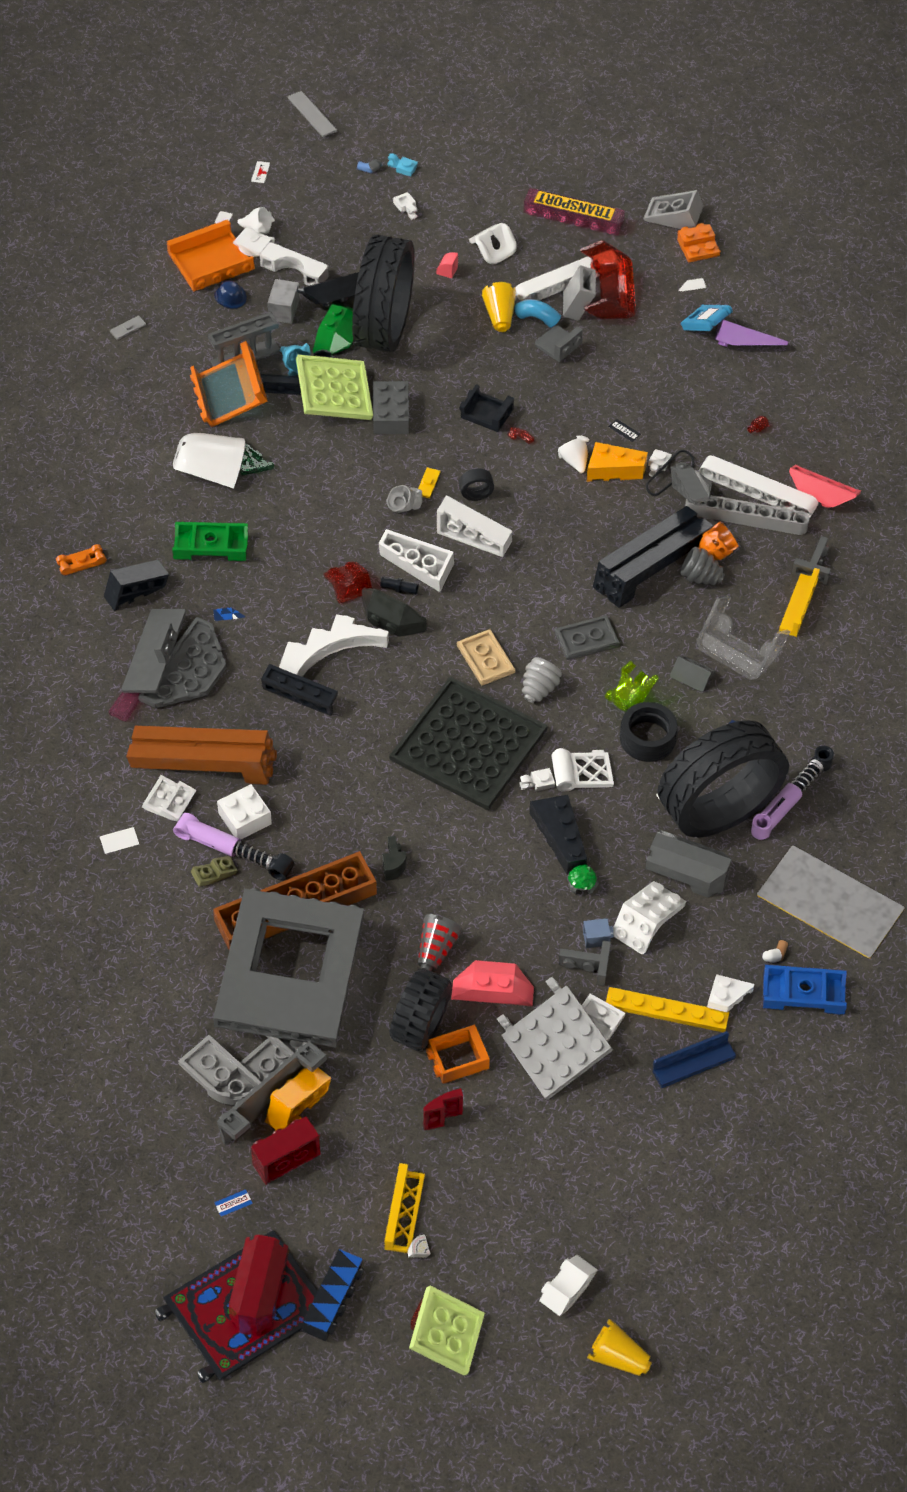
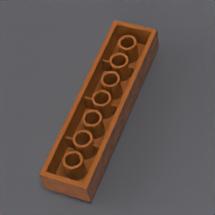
[213,851,377,950]

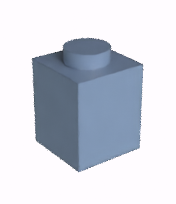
[583,919,614,948]

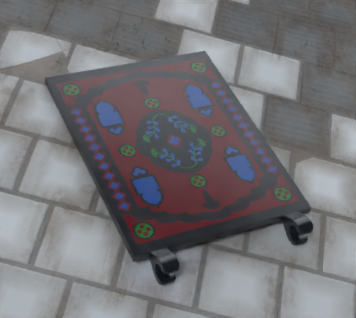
[155,1230,318,1383]

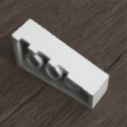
[437,495,512,557]
[379,529,454,592]

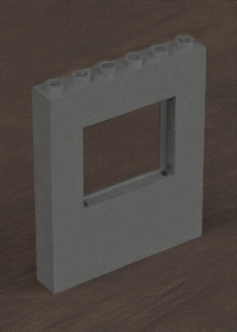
[213,888,364,1048]

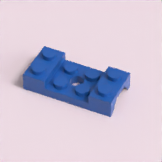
[763,965,847,1014]

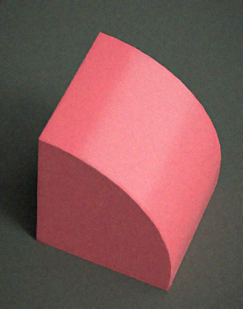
[436,252,458,278]

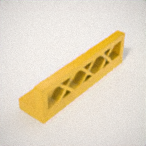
[779,568,820,637]
[385,1163,425,1253]

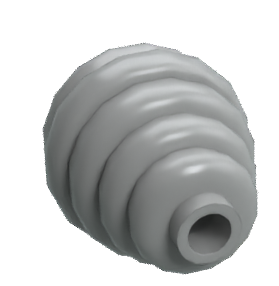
[522,657,562,703]

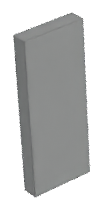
[110,315,146,340]

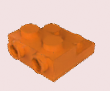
[677,223,720,263]

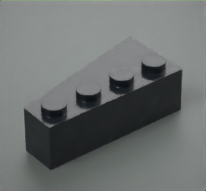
[529,795,587,875]

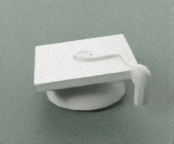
[233,227,275,257]

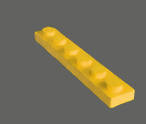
[606,987,729,1032]

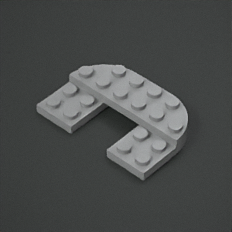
[178,1035,306,1105]

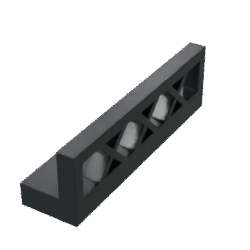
[260,374,301,395]
[261,664,338,716]

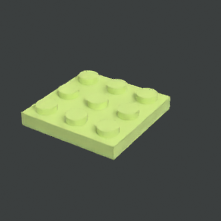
[409,1286,485,1375]

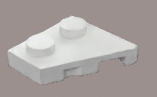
[707,974,754,1012]

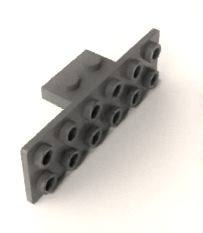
[121,609,186,693]

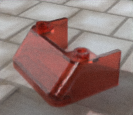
[580,240,636,319]

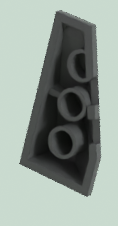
[670,462,712,503]

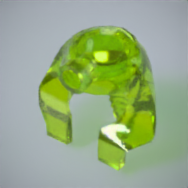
[605,661,659,711]

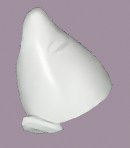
[238,207,274,234]
[558,436,589,473]

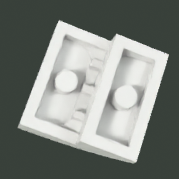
[142,775,196,821]

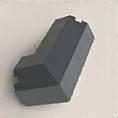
[645,830,732,898]

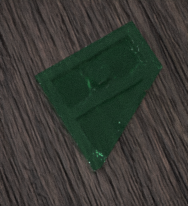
[239,443,274,476]

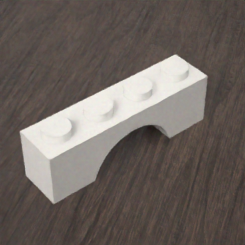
[260,242,329,286]

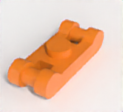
[56,544,107,575]

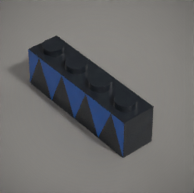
[302,1249,364,1341]

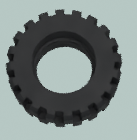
[389,968,453,1051]

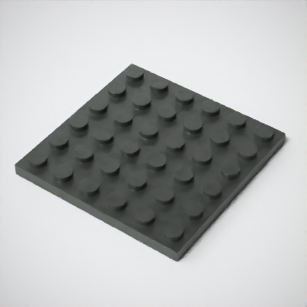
[389,677,547,810]

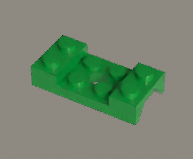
[172,522,249,561]

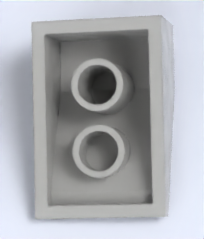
[644,190,704,229]

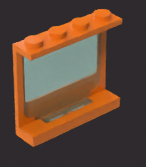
[190,341,268,427]

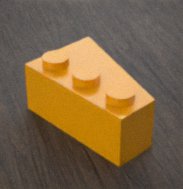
[265,1068,331,1130]

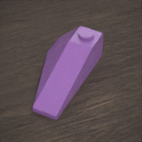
[715,320,788,347]

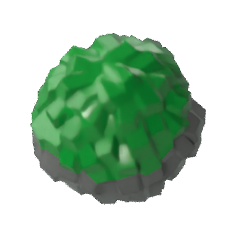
[567,865,598,894]

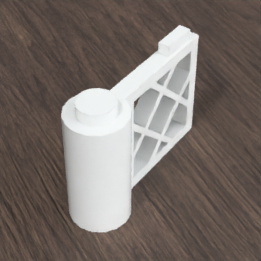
[551,748,614,792]

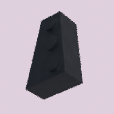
[104,560,169,611]

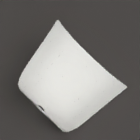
[173,433,245,488]

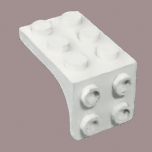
[613,881,686,954]

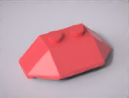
[789,465,861,508]
[451,960,534,1006]

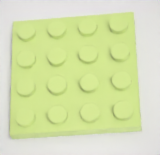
[296,355,373,420]

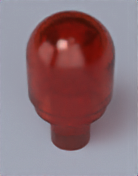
[747,416,769,433]

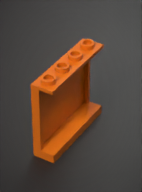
[167,219,254,292]

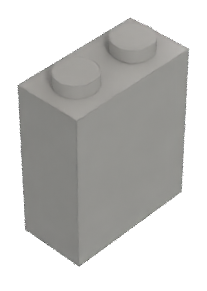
[563,265,596,321]

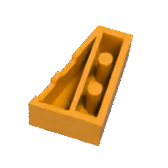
[587,442,648,482]

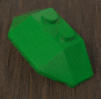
[313,304,353,356]

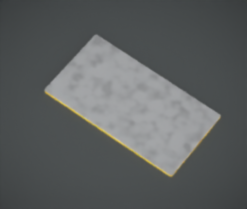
[757,846,904,958]

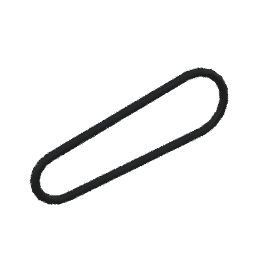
[645,450,695,496]

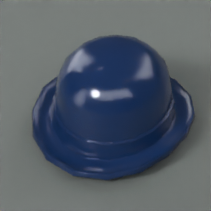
[214,281,247,309]

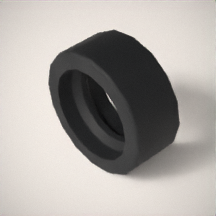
[459,468,494,501]

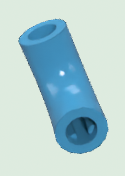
[514,299,561,328]

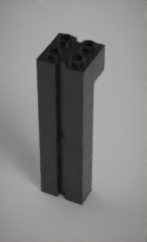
[593,506,713,608]

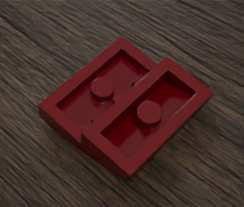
[423,1088,463,1131]

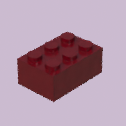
[251,1116,321,1185]

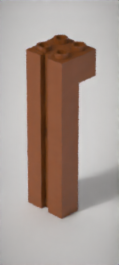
[126,726,277,784]

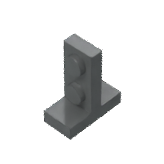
[792,536,831,585]
[559,941,611,986]

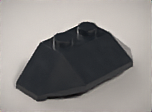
[297,272,359,307]

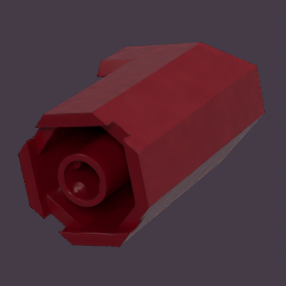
[229,1235,289,1336]

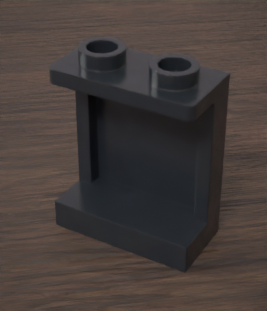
[459,384,514,432]

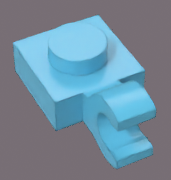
[388,153,418,176]

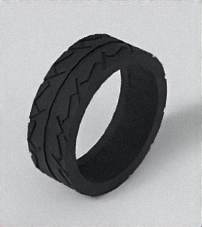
[352,234,415,352]
[657,720,789,838]

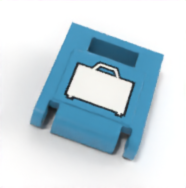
[681,305,733,331]

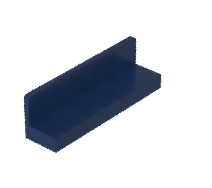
[652,1031,736,1088]

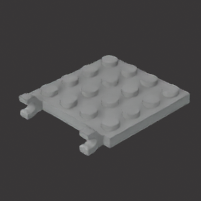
[497,977,613,1100]

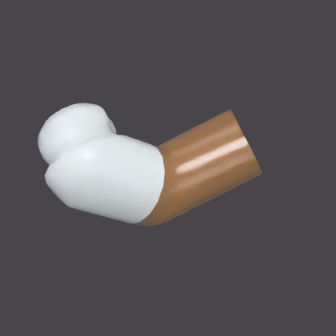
[763,940,788,963]

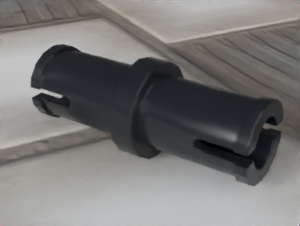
[380,576,419,595]

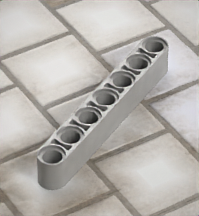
[685,495,809,535]

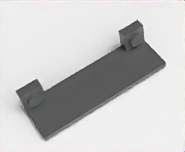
[217,1041,327,1145]

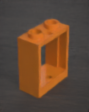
[426,1025,490,1084]

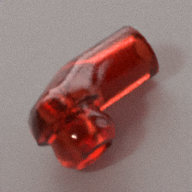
[507,427,534,444]

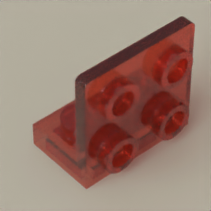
[323,561,372,604]

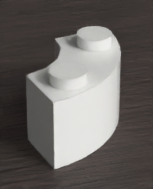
[539,1255,597,1316]

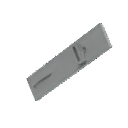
[287,91,337,137]

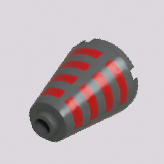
[418,914,462,971]

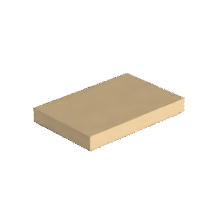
[457,629,515,686]

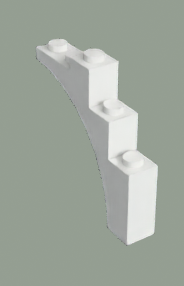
[279,614,389,677]

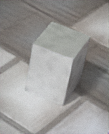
[268,279,299,324]

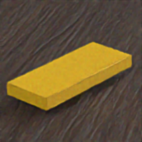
[418,468,441,498]

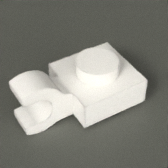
[393,192,417,220]
[648,449,672,478]
[519,768,555,792]

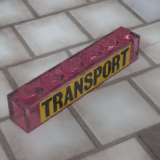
[524,188,625,235]

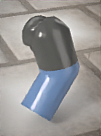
[357,159,382,173]

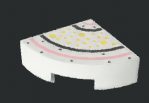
[408,1235,430,1258]

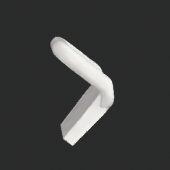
[469,223,517,265]

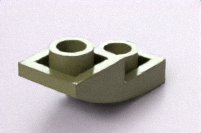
[191,856,238,887]

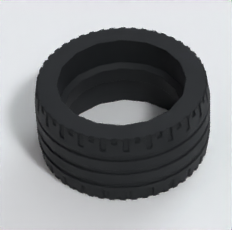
[620,702,678,762]

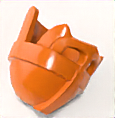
[699,521,739,560]

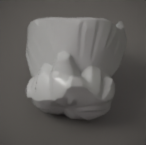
[387,485,423,513]

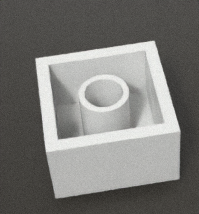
[217,784,272,839]

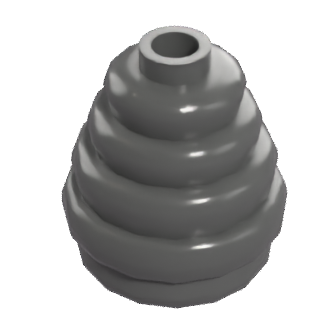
[680,547,725,586]

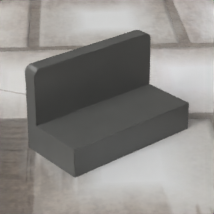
[670,655,716,692]

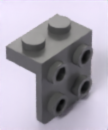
[535,325,583,362]

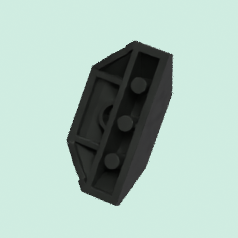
[362,588,427,637]

